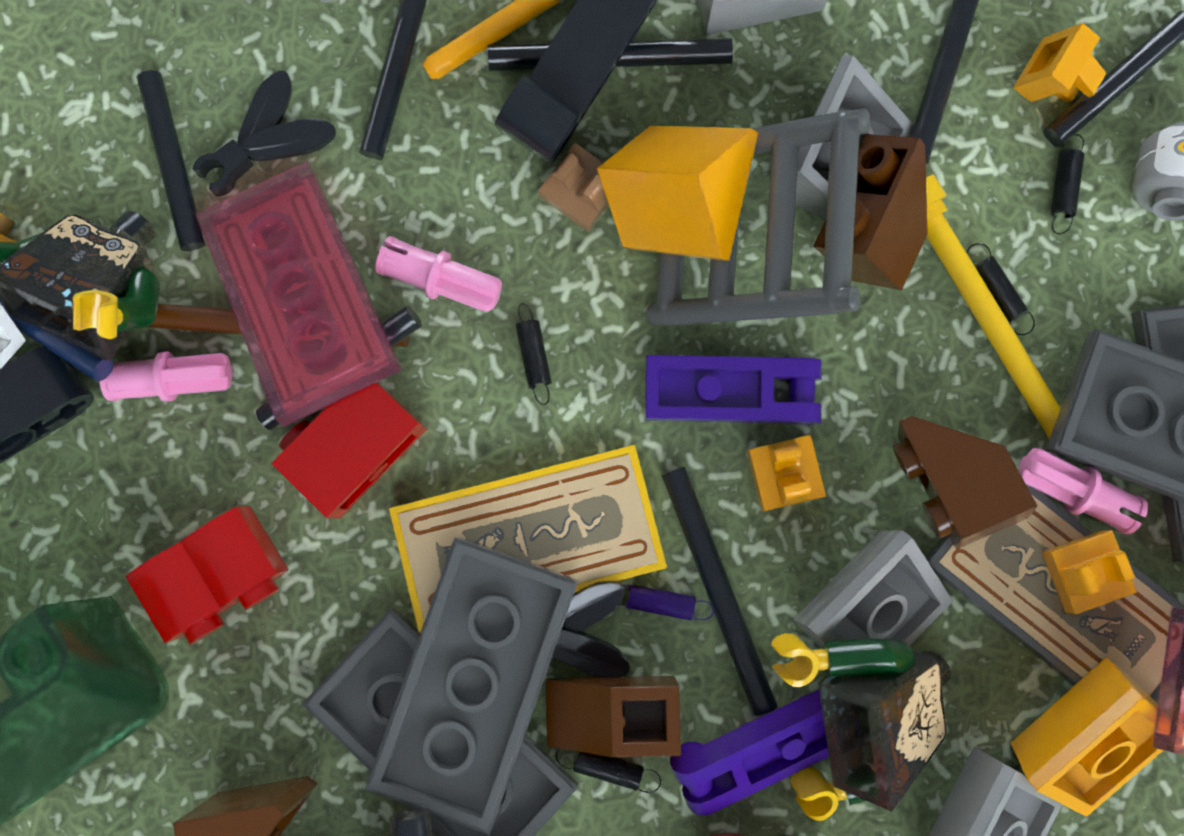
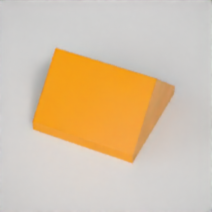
[597,125,759,261]
[1011,657,1184,817]

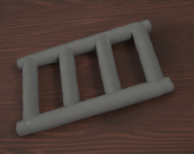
[646,108,871,326]

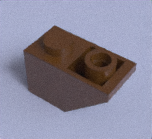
[813,134,928,290]
[892,416,1038,550]
[546,676,681,757]

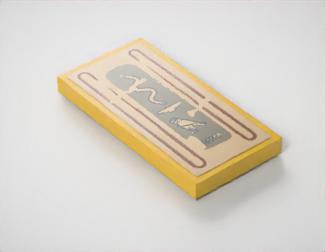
[389,445,667,633]

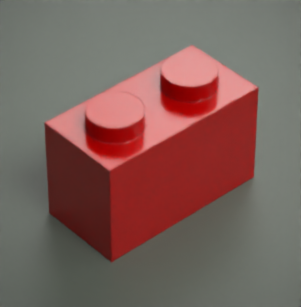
[271,377,427,519]

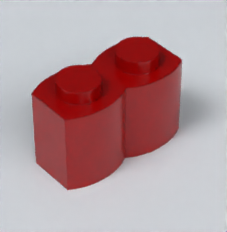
[125,506,289,645]

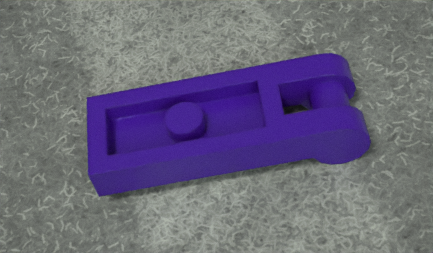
[645,355,822,425]
[670,687,859,816]

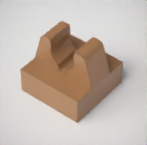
[538,143,609,232]

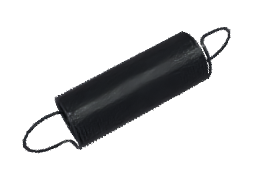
[1050,134,1085,234]
[966,243,1035,335]
[516,303,552,405]
[556,748,661,793]

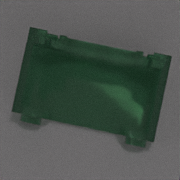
[0,596,169,827]

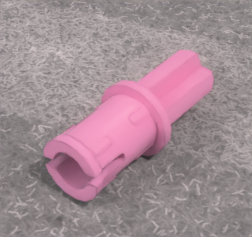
[376,236,502,312]
[99,351,234,402]
[1018,448,1148,535]

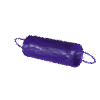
[619,584,714,621]

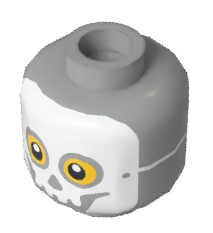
[1132,122,1184,221]

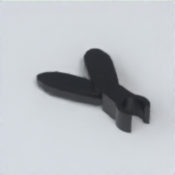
[193,71,336,197]
[553,581,630,678]

